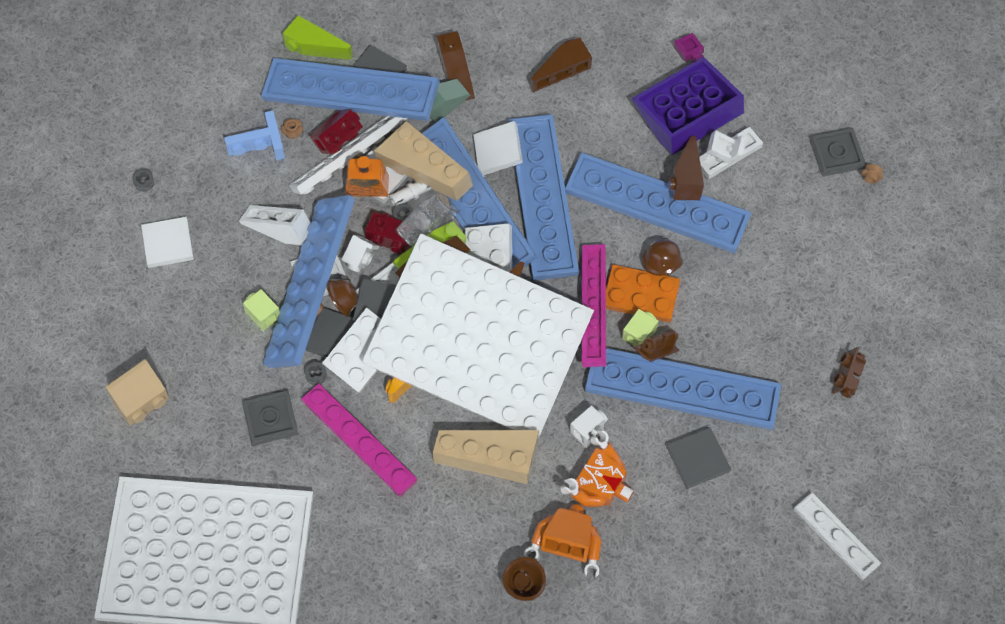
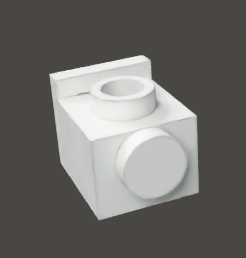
[342,235,380,272]
[570,405,608,449]

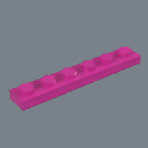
[582,244,607,367]
[301,384,417,497]

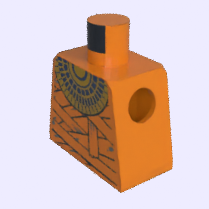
[345,156,389,197]

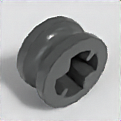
[132,169,154,192]
[393,203,414,223]
[305,362,327,385]

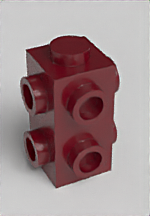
[309,109,363,155]
[365,212,419,254]

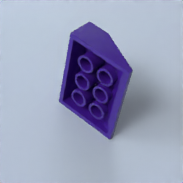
[632,57,744,155]

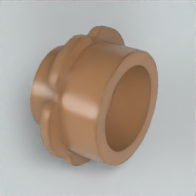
[281,119,303,139]
[861,164,884,184]

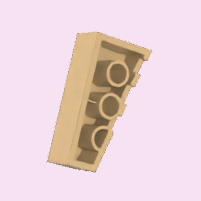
[374,121,473,201]
[433,430,539,484]

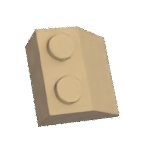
[105,360,169,426]

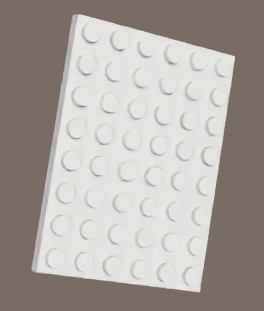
[362,233,594,436]
[94,477,314,624]

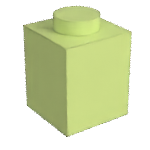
[243,289,280,331]
[622,309,659,346]

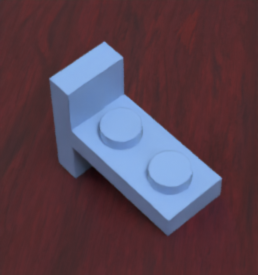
[224,111,285,160]

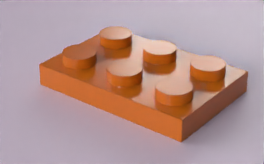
[606,265,680,323]

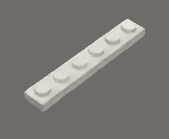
[289,116,407,195]

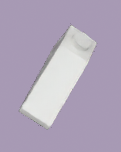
[239,205,310,245]

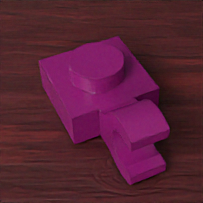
[674,33,704,63]

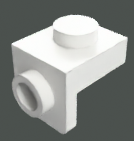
[707,130,745,164]

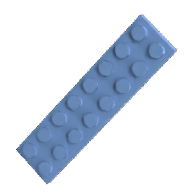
[261,58,440,121]
[509,114,579,281]
[422,117,537,269]
[565,152,751,254]
[263,195,355,368]
[585,348,781,430]

